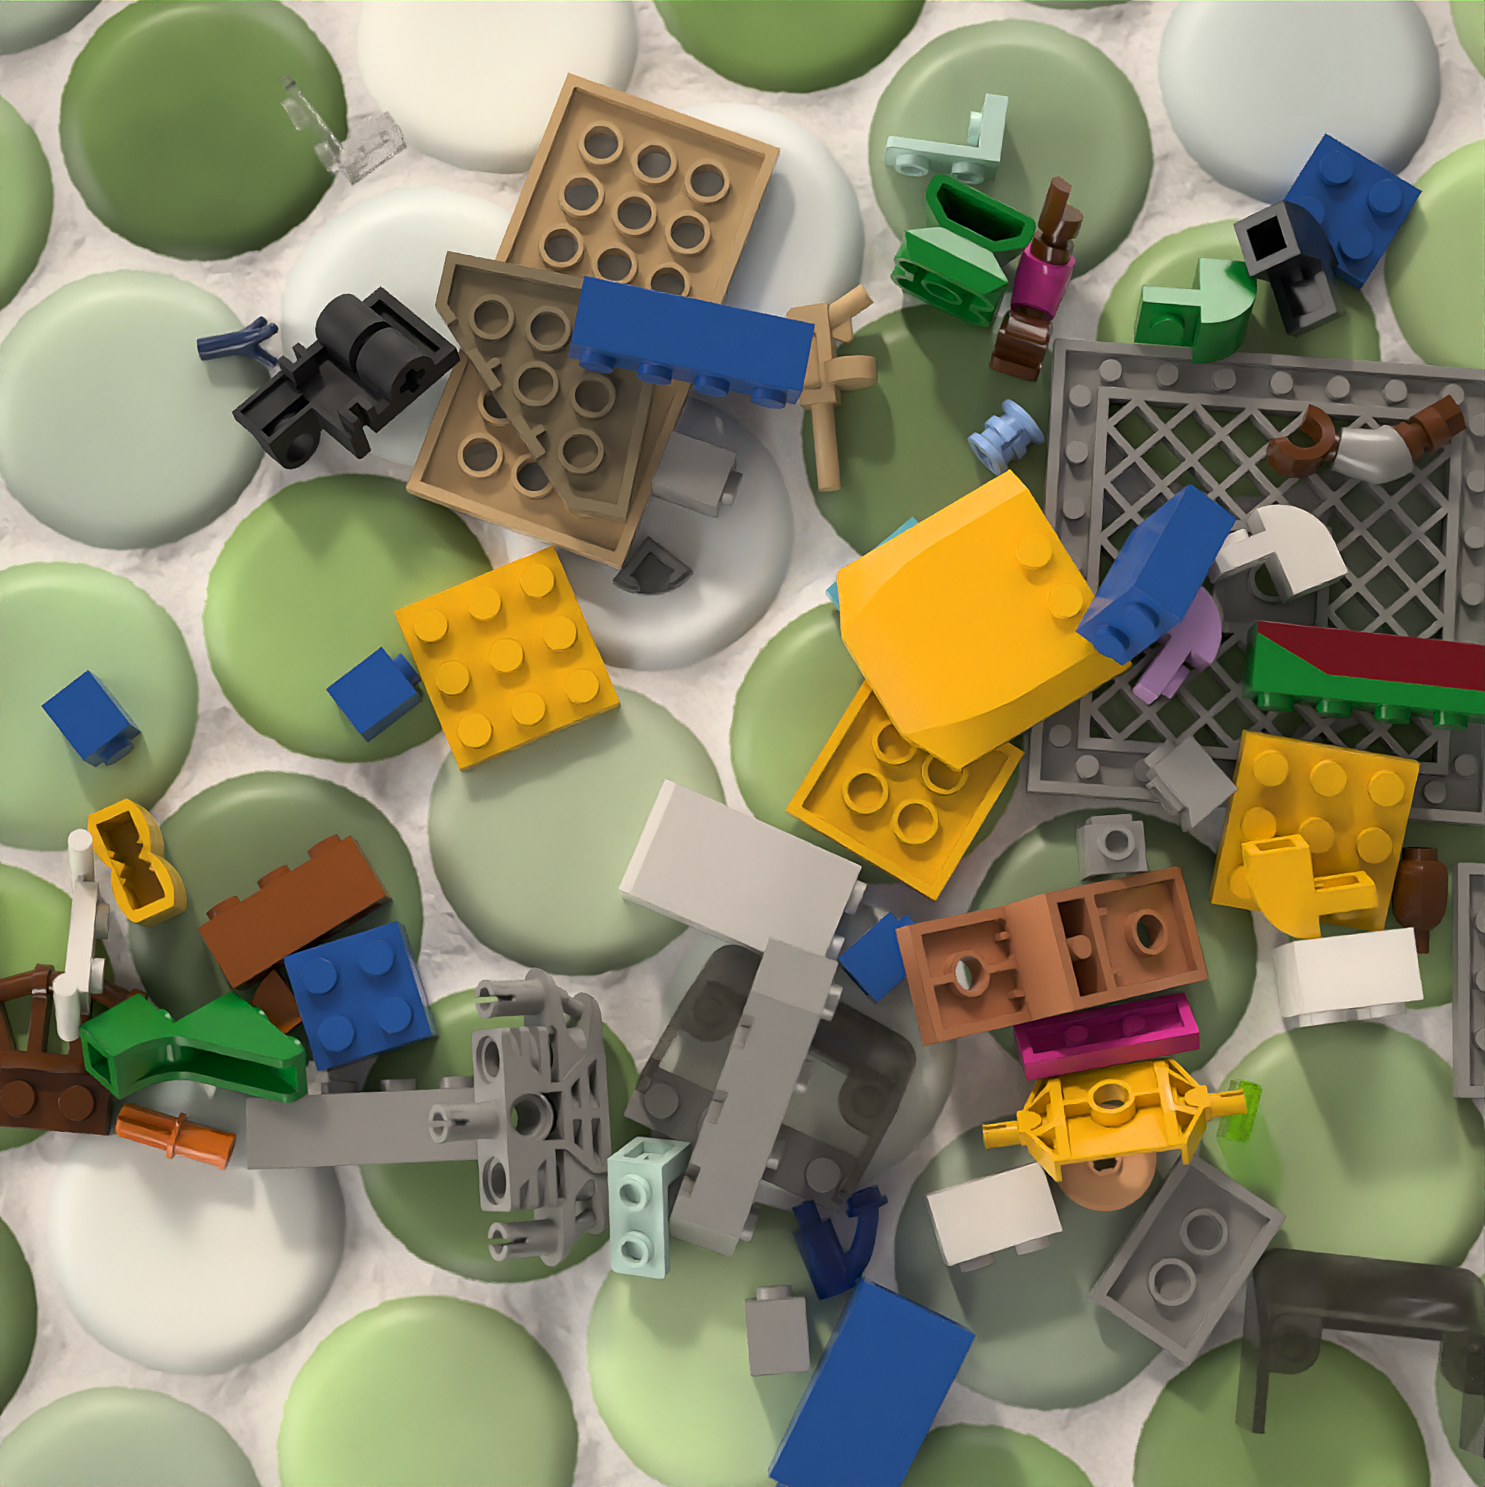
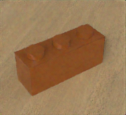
[197,834,393,991]

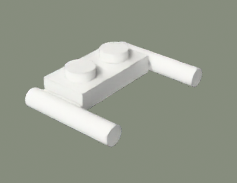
[53,829,110,1041]

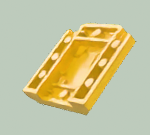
[836,470,1133,772]

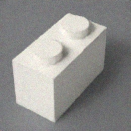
[923,1160,1063,1273]

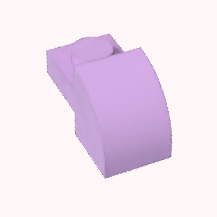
[1130,586,1222,705]

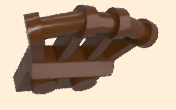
[0,963,149,1135]

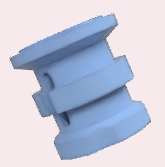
[967,399,1045,476]

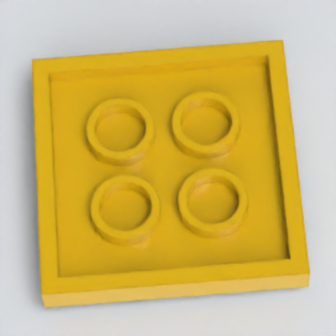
[394,545,621,772]
[785,679,1025,902]
[1208,730,1420,932]

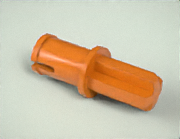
[116,1103,237,1171]

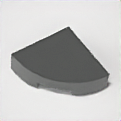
[613,536,693,596]

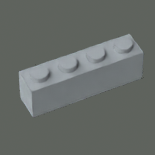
[246,1076,478,1170]

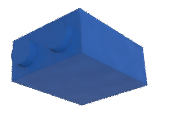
[1076,483,1237,666]

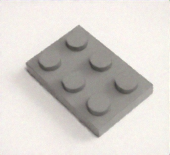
[1087,1154,1287,1366]

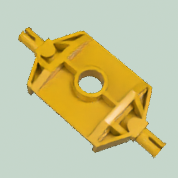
[982,1058,1247,1182]

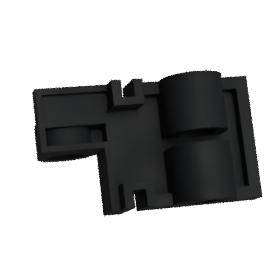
[232,286,461,469]

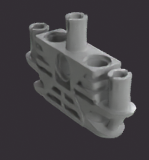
[429,967,612,1267]

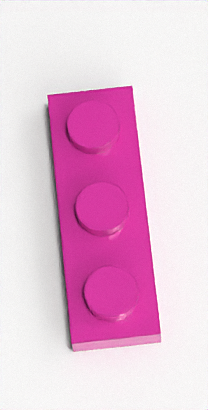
[1013,992,1200,1081]

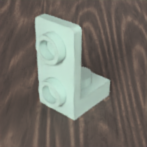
[884,94,1009,184]
[607,1136,692,1279]

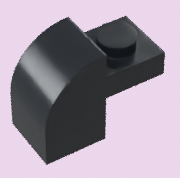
[1233,200,1347,337]

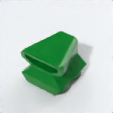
[890,174,1036,327]

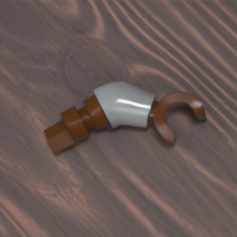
[1266,394,1467,485]

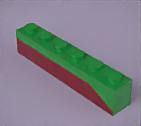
[1242,620,1485,731]

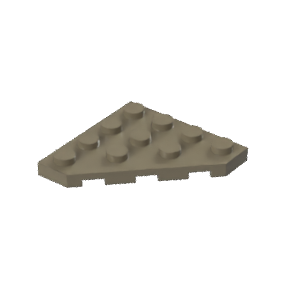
[435,251,656,523]

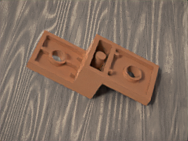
[895,866,1209,1046]

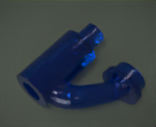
[791,1185,889,1300]

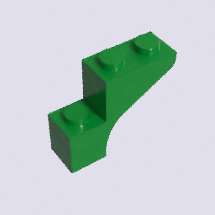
[79,990,309,1103]

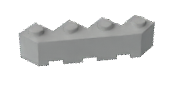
[669,938,843,1257]

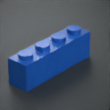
[568,275,815,409]

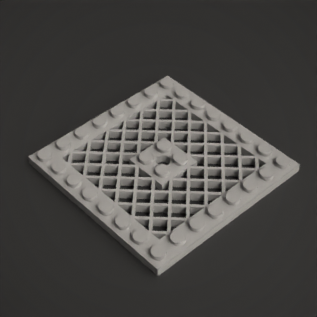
[1026,338,1485,827]

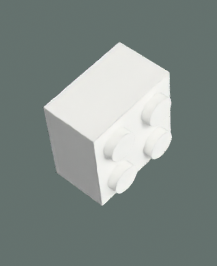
[1271,928,1424,1027]

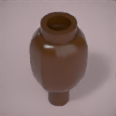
[1391,847,1448,954]

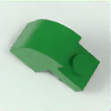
[1134,258,1257,364]

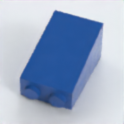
[768,1275,976,1487]

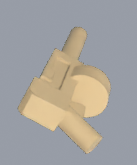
[786,284,878,492]

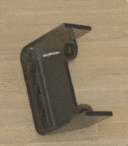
[635,945,916,1206]
[1235,1247,1485,1458]

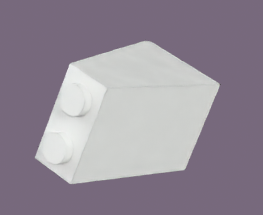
[619,779,867,961]

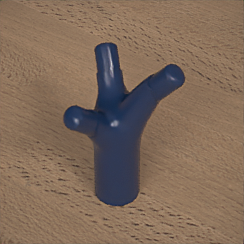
[197,316,279,368]

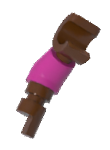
[988,176,1084,381]

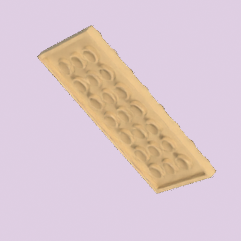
[406,72,780,570]

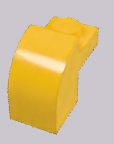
[1241,834,1378,939]

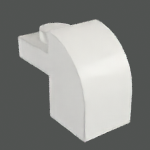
[1207,505,1348,605]

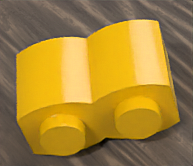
[88,798,187,928]

